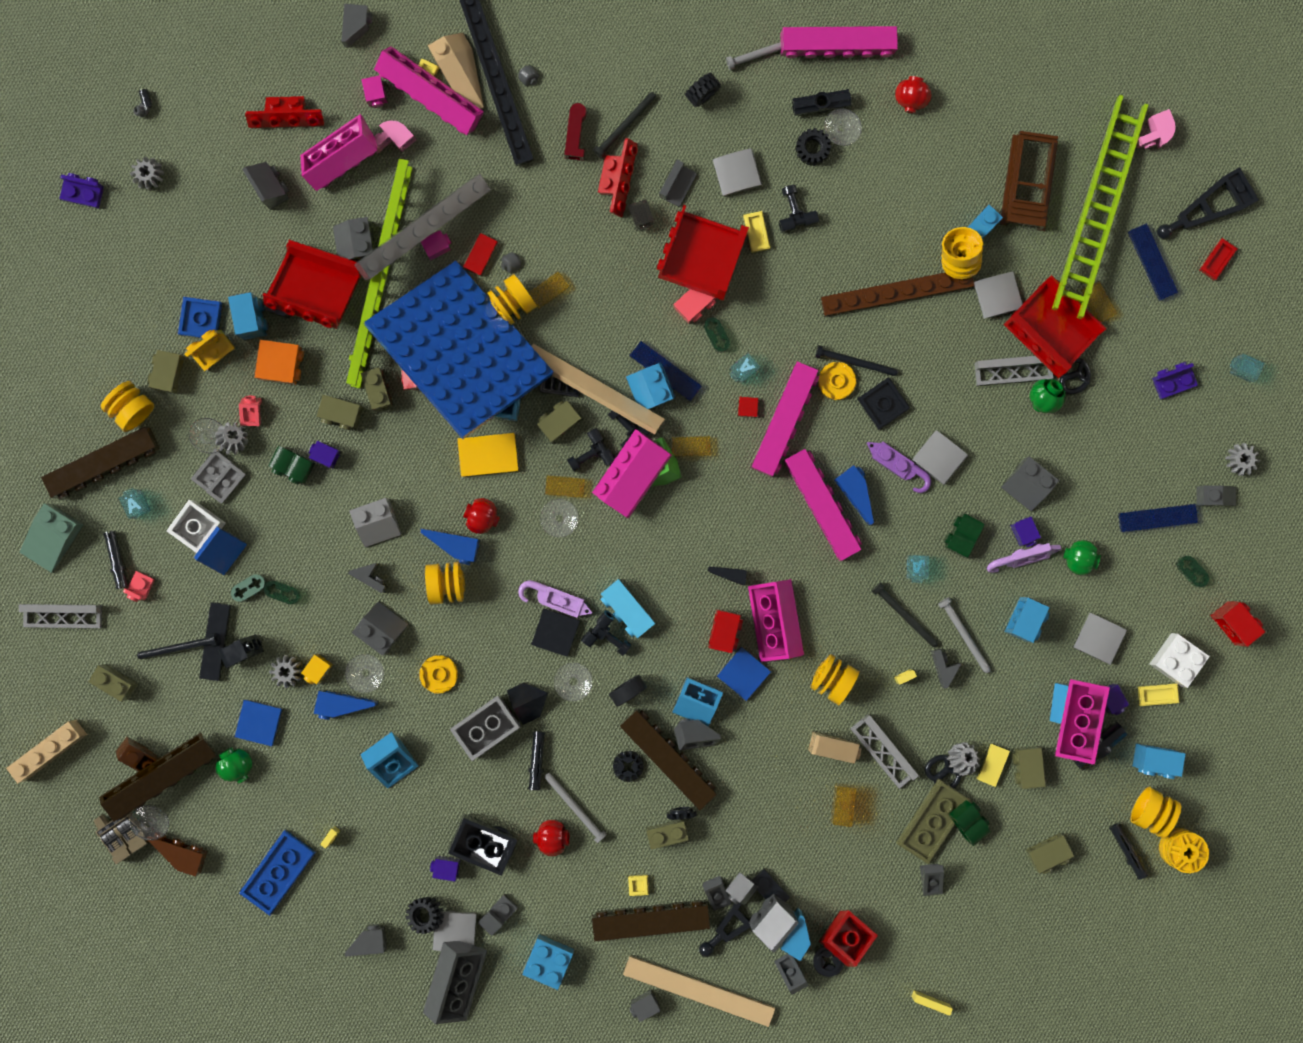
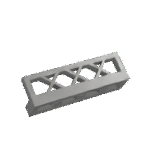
[974,356,1053,386]
[19,604,102,628]
[850,714,919,789]

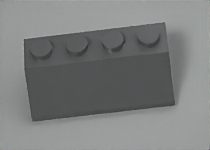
[423,941,487,1024]

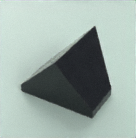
[507,682,548,725]

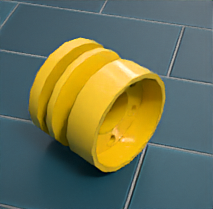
[941,227,983,279]
[487,274,537,325]
[100,381,154,432]
[425,561,465,605]
[810,654,860,705]
[1130,787,1182,839]
[1159,828,1209,874]

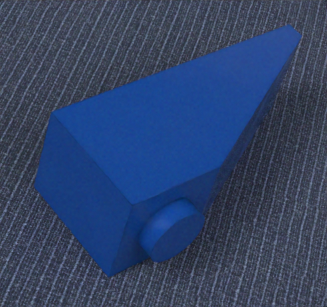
[834,465,874,525]
[420,529,480,565]
[314,690,378,720]

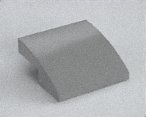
[713,148,762,197]
[974,272,1022,319]
[912,430,968,485]
[191,449,246,504]
[1074,613,1127,665]
[432,911,476,951]

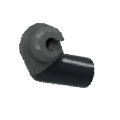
[133,89,152,117]

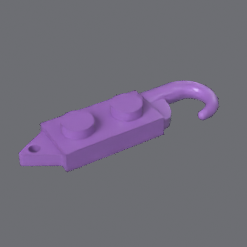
[866,442,931,493]

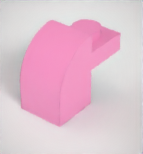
[1136,109,1175,149]
[374,121,416,154]

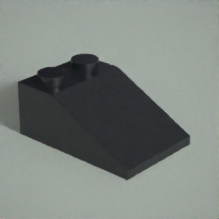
[448,814,517,876]

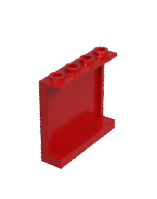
[656,205,749,300]
[263,240,361,329]
[1003,275,1106,378]

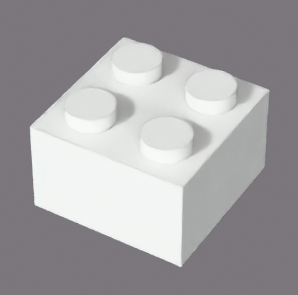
[167,500,225,553]
[1150,633,1210,688]

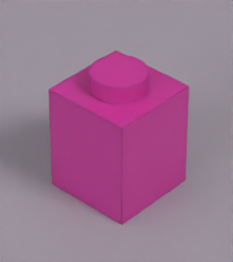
[361,75,388,108]
[421,230,451,260]

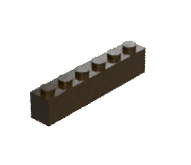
[41,427,160,500]
[620,709,717,811]
[99,732,216,822]
[592,900,710,942]

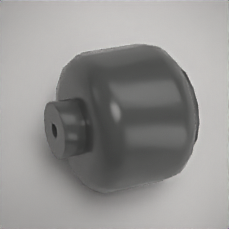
[518,65,539,86]
[501,252,521,273]

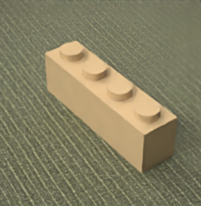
[6,720,87,784]

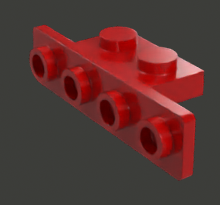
[245,96,324,128]
[598,138,638,217]

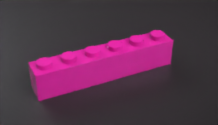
[780,26,898,58]
[374,46,484,135]
[751,361,820,477]
[784,449,862,561]

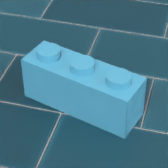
[600,579,655,638]

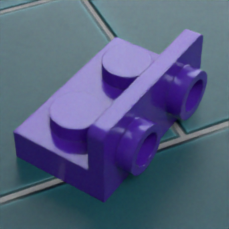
[59,173,104,209]
[1152,361,1198,399]

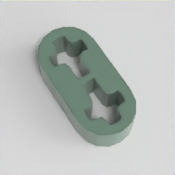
[231,575,267,602]

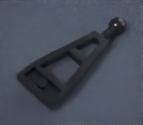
[1157,167,1259,239]
[699,868,790,958]

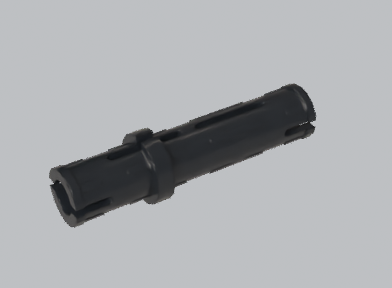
[103,531,129,590]
[528,731,545,791]
[1109,822,1149,880]

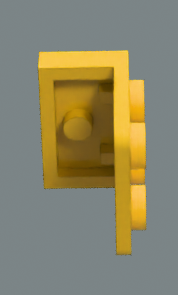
[185,329,236,371]

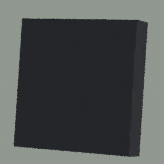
[857,377,910,430]
[531,608,580,657]

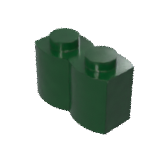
[268,445,315,485]
[944,513,985,558]
[949,800,991,846]

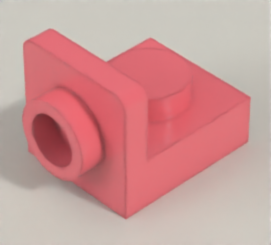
[239,395,262,426]
[123,571,155,602]

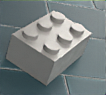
[450,694,521,761]

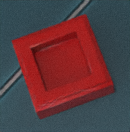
[738,397,758,418]

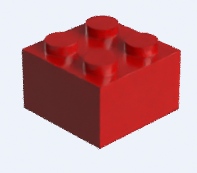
[1210,601,1265,647]
[708,609,743,653]
[818,910,878,967]

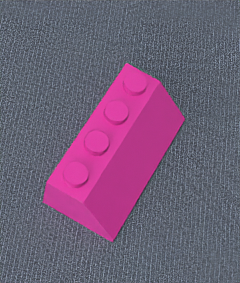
[300,114,377,191]
[592,429,672,518]
[748,579,804,662]
[1055,679,1110,765]

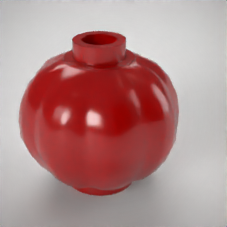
[895,76,932,114]
[463,498,500,534]
[533,820,570,857]

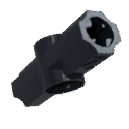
[792,89,851,116]
[1073,722,1127,771]

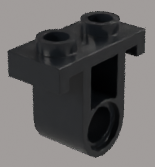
[218,634,264,668]

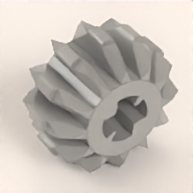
[130,157,164,190]
[215,422,248,455]
[1225,443,1260,476]
[269,655,303,688]
[947,742,980,776]

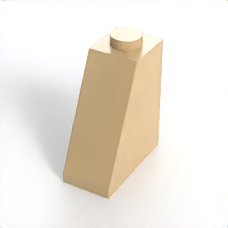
[808,731,861,764]

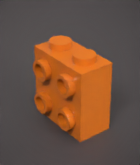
[254,340,304,385]

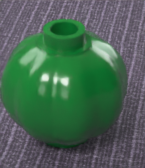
[1029,379,1065,413]
[1063,540,1101,576]
[216,747,252,784]

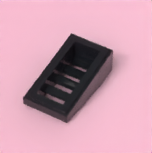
[540,376,579,397]
[707,566,747,585]

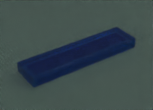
[1128,223,1178,301]
[629,341,702,402]
[1118,504,1198,532]

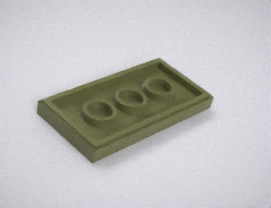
[896,779,971,864]

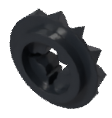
[613,751,643,782]
[666,807,697,820]
[813,946,844,977]

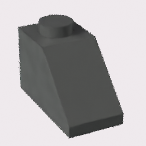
[341,4,373,47]
[1196,486,1236,506]
[674,718,721,750]
[345,923,387,957]

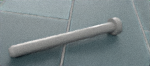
[726,42,781,70]
[938,597,990,673]
[545,773,607,843]

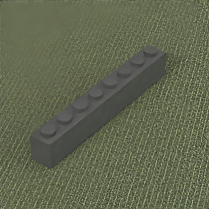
[354,174,491,280]

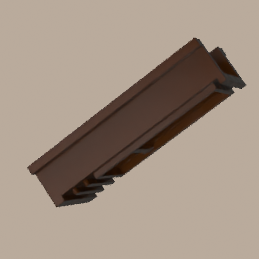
[999,131,1058,231]

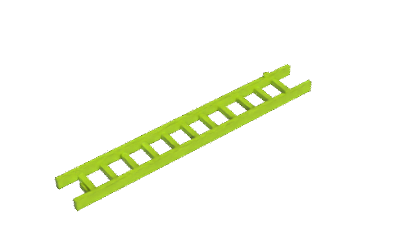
[1052,95,1148,319]
[346,159,413,389]

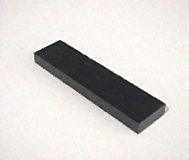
[199,602,231,681]

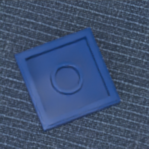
[178,297,223,338]
[194,526,247,575]
[717,647,771,701]
[235,699,283,746]

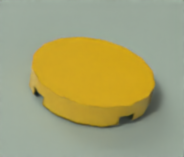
[818,362,856,400]
[420,655,458,693]

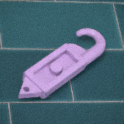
[987,543,1062,573]
[518,580,592,618]

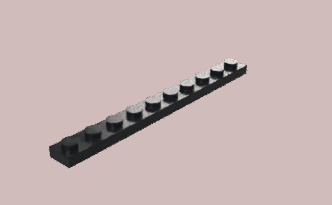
[459,0,534,167]

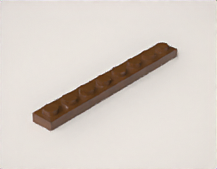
[820,273,974,317]

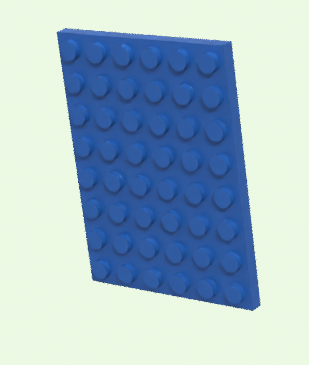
[365,261,553,439]

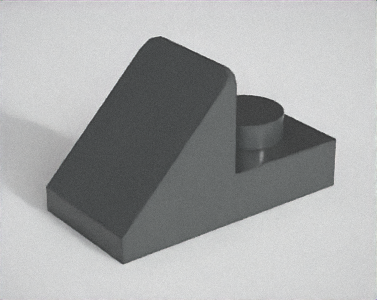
[348,563,388,593]
[931,649,961,689]
[920,864,944,896]
[702,876,732,911]
[478,894,518,936]
[774,954,809,995]

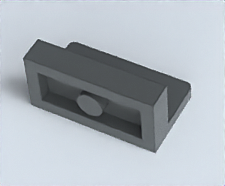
[659,159,696,207]

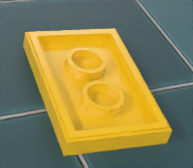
[457,433,519,477]

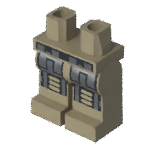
[93,811,149,864]

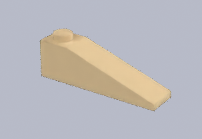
[428,33,484,110]

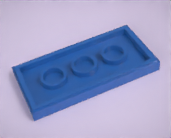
[239,829,316,916]

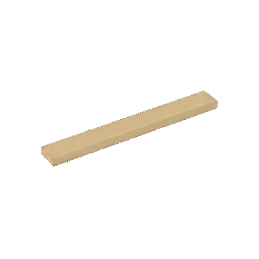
[531,344,665,435]
[623,956,775,1027]

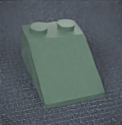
[20,503,84,573]

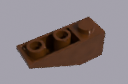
[115,736,160,772]
[147,832,208,877]

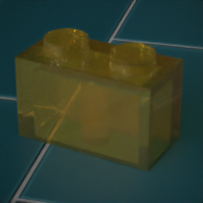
[831,783,857,827]

